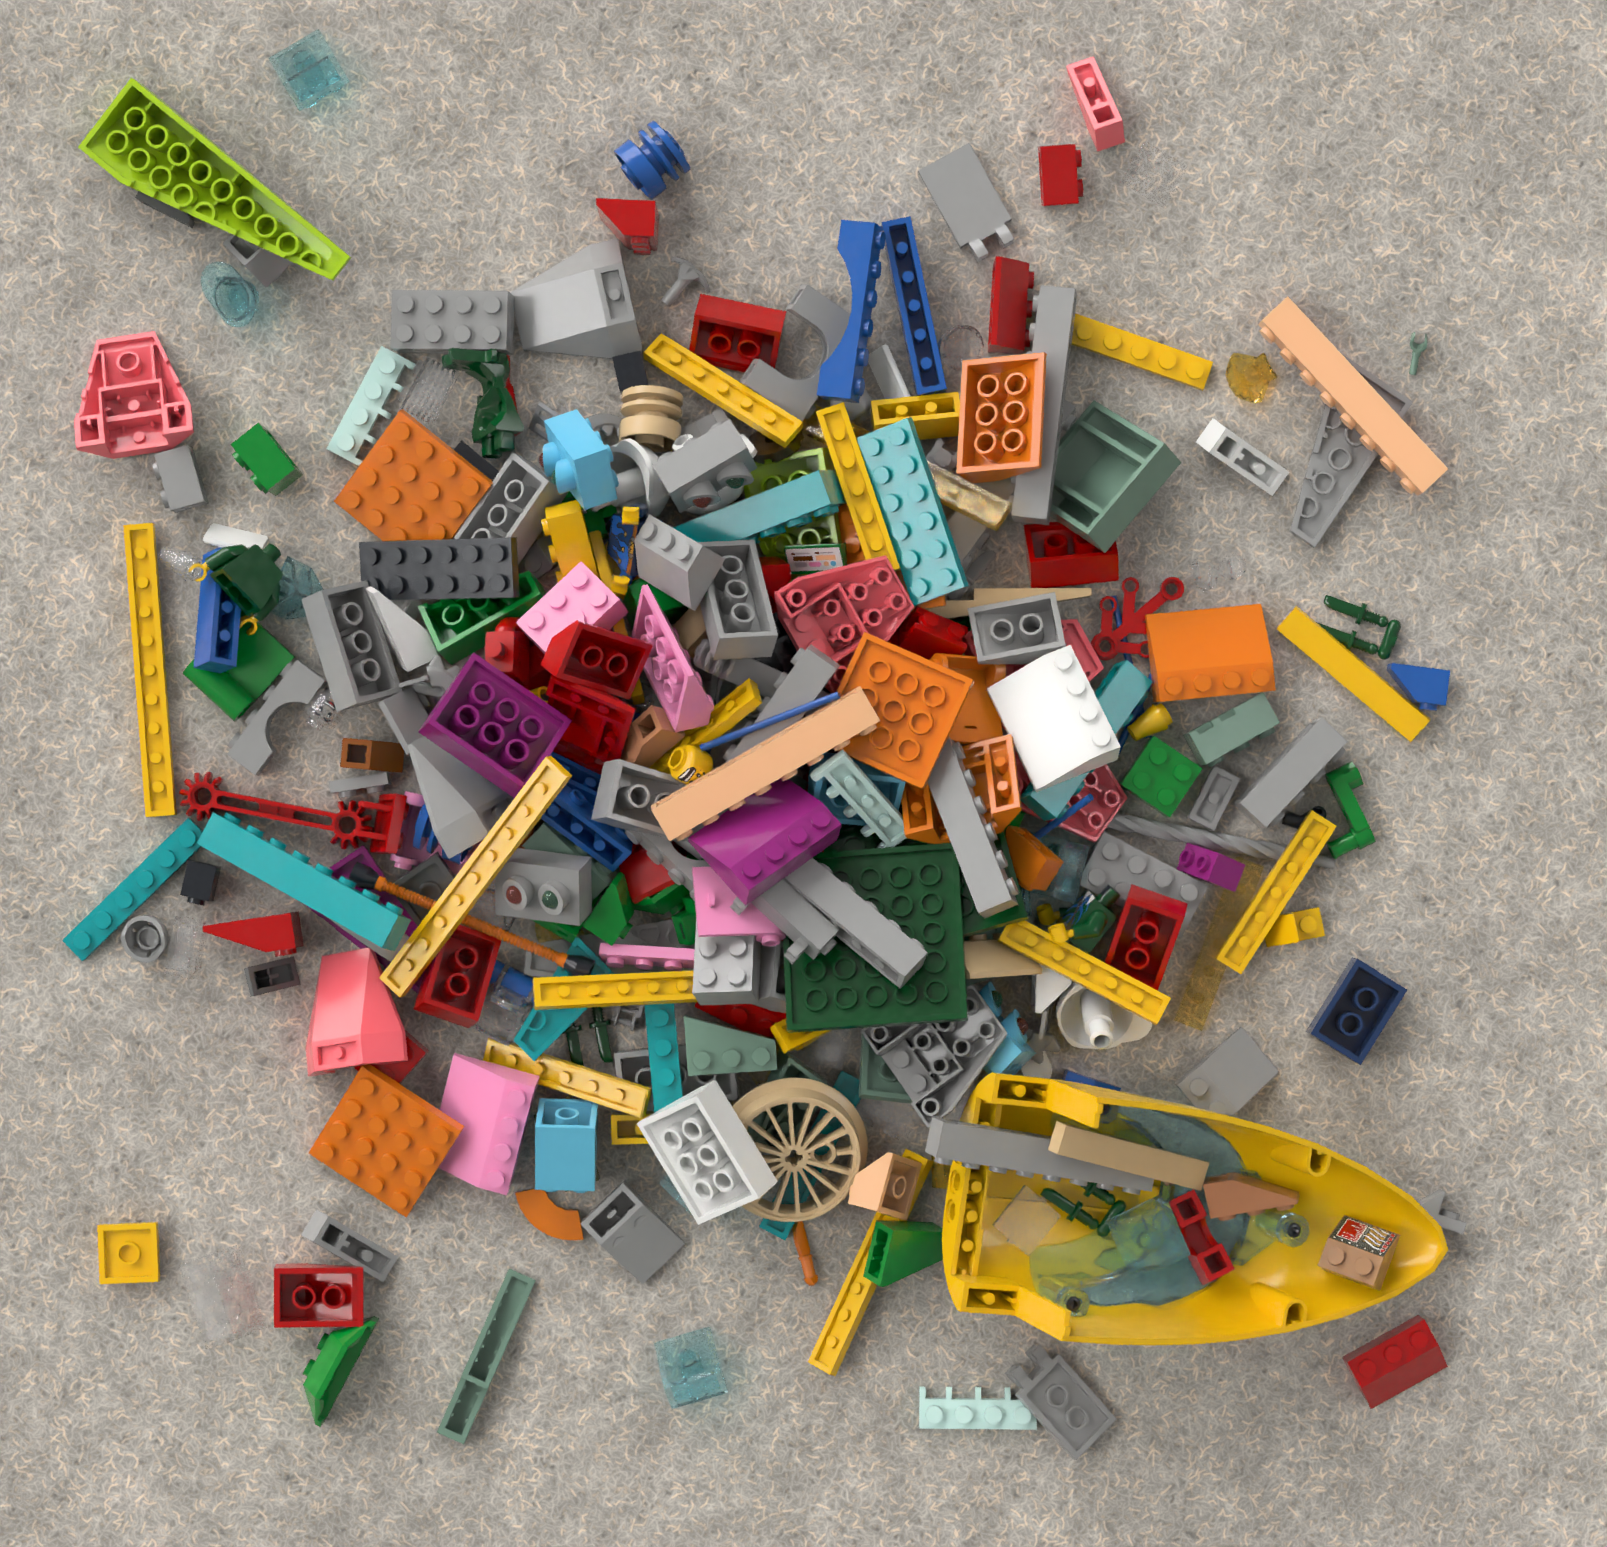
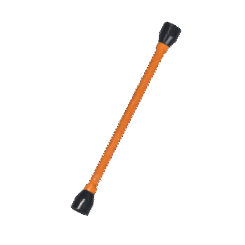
[349,862,596,976]

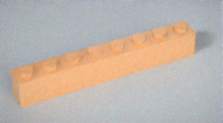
[1258,296,1448,496]
[651,686,880,841]

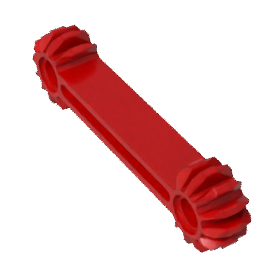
[179,772,374,850]

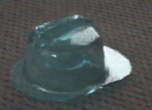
[200,261,259,327]

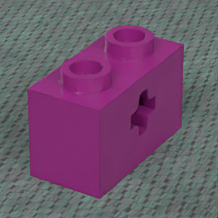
[1177,843,1246,892]

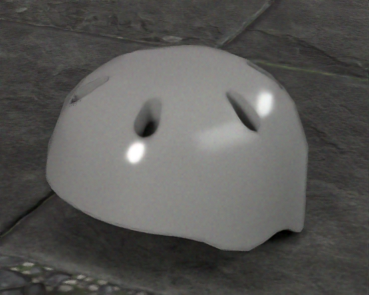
[121,915,169,963]

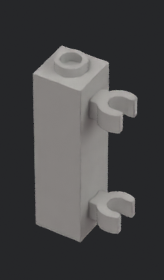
[730,879,839,964]

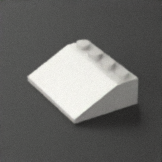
[987,645,1121,792]
[637,1080,778,1225]

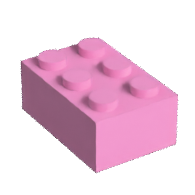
[516,562,628,654]

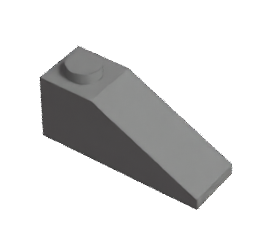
[301,1210,398,1282]

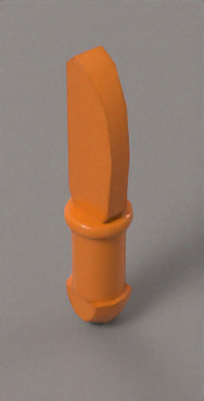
[792,1221,818,1286]

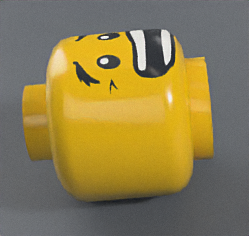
[668,744,714,785]

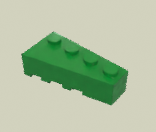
[417,571,546,665]

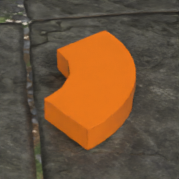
[515,1188,584,1240]

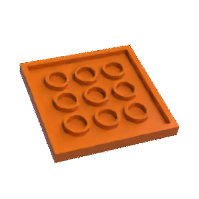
[334,409,493,541]
[832,632,974,790]
[308,1064,465,1217]

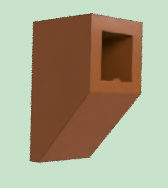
[340,738,405,773]

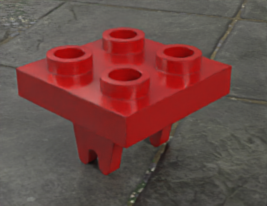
[352,793,409,854]

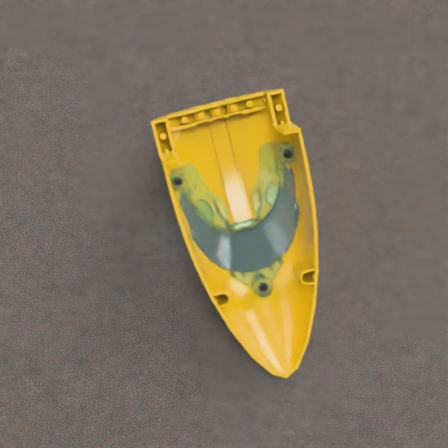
[942,1072,1448,1345]

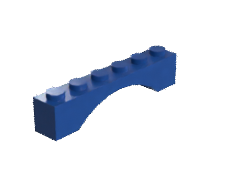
[817,220,886,403]

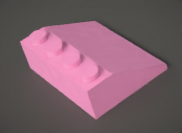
[631,584,714,733]
[439,1053,540,1195]

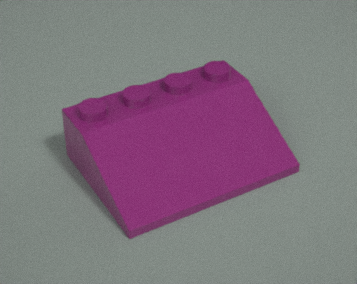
[418,652,572,798]
[688,778,842,906]

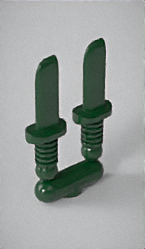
[1316,595,1401,660]
[563,1007,613,1066]
[1040,1182,1126,1237]

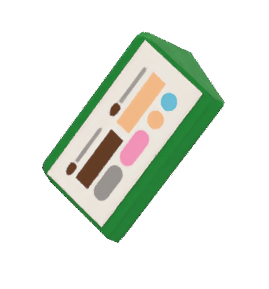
[784,543,847,574]

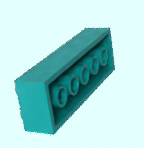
[673,470,846,544]

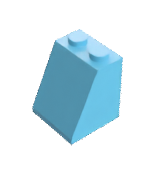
[535,1098,598,1193]

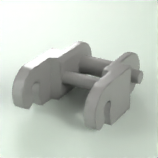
[611,1005,644,1032]

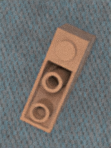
[621,705,686,768]
[1203,1172,1300,1221]

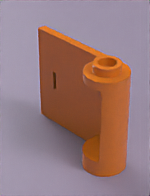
[930,653,1006,744]

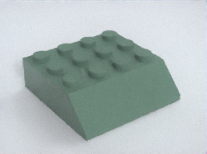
[1050,400,1182,553]

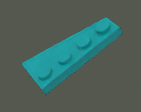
[513,936,614,1061]

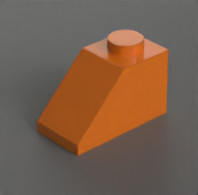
[1006,826,1064,891]

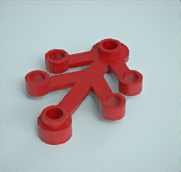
[1091,577,1184,661]

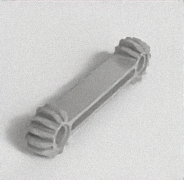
[693,639,831,716]

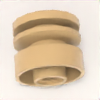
[619,385,683,452]

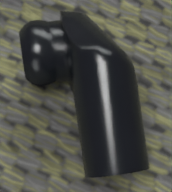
[1282,806,1327,830]

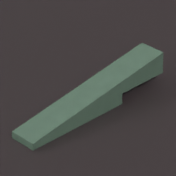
[437,1269,536,1444]

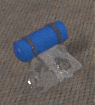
[472,960,534,1046]

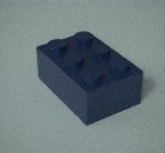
[1306,957,1407,1065]

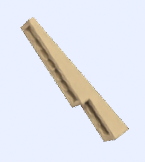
[927,588,1092,620]
[1048,1121,1209,1191]

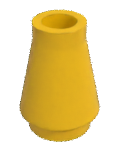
[1127,703,1173,741]

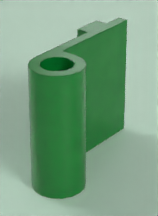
[183,610,295,722]

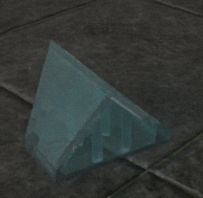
[271,556,324,620]

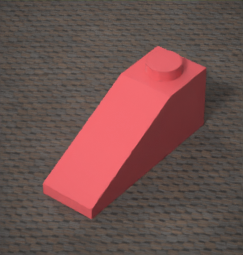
[1066,56,1125,152]

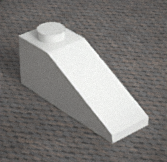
[1196,418,1289,496]
[366,586,438,672]

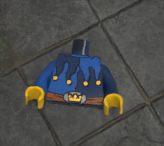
[606,502,663,595]

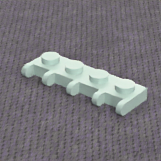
[326,346,418,466]
[810,749,906,848]
[919,1386,1037,1430]

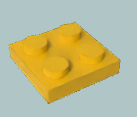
[97,1222,160,1284]

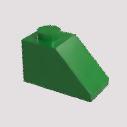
[583,871,635,946]

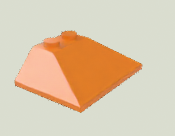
[901,734,1022,844]

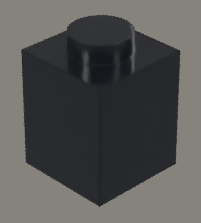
[612,350,649,395]
[180,860,221,906]

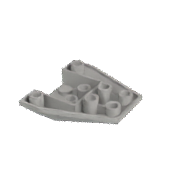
[510,238,643,359]
[407,736,514,859]
[860,985,1008,1128]

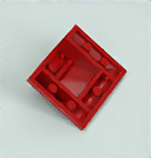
[546,675,636,774]

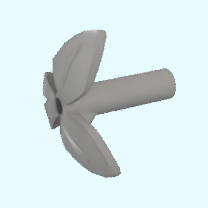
[661,257,710,307]

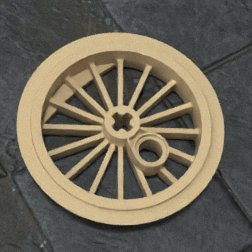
[732,1078,868,1222]

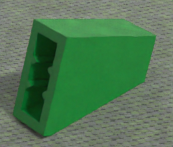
[863,1220,943,1287]

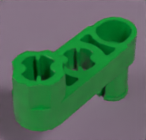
[1325,761,1376,859]

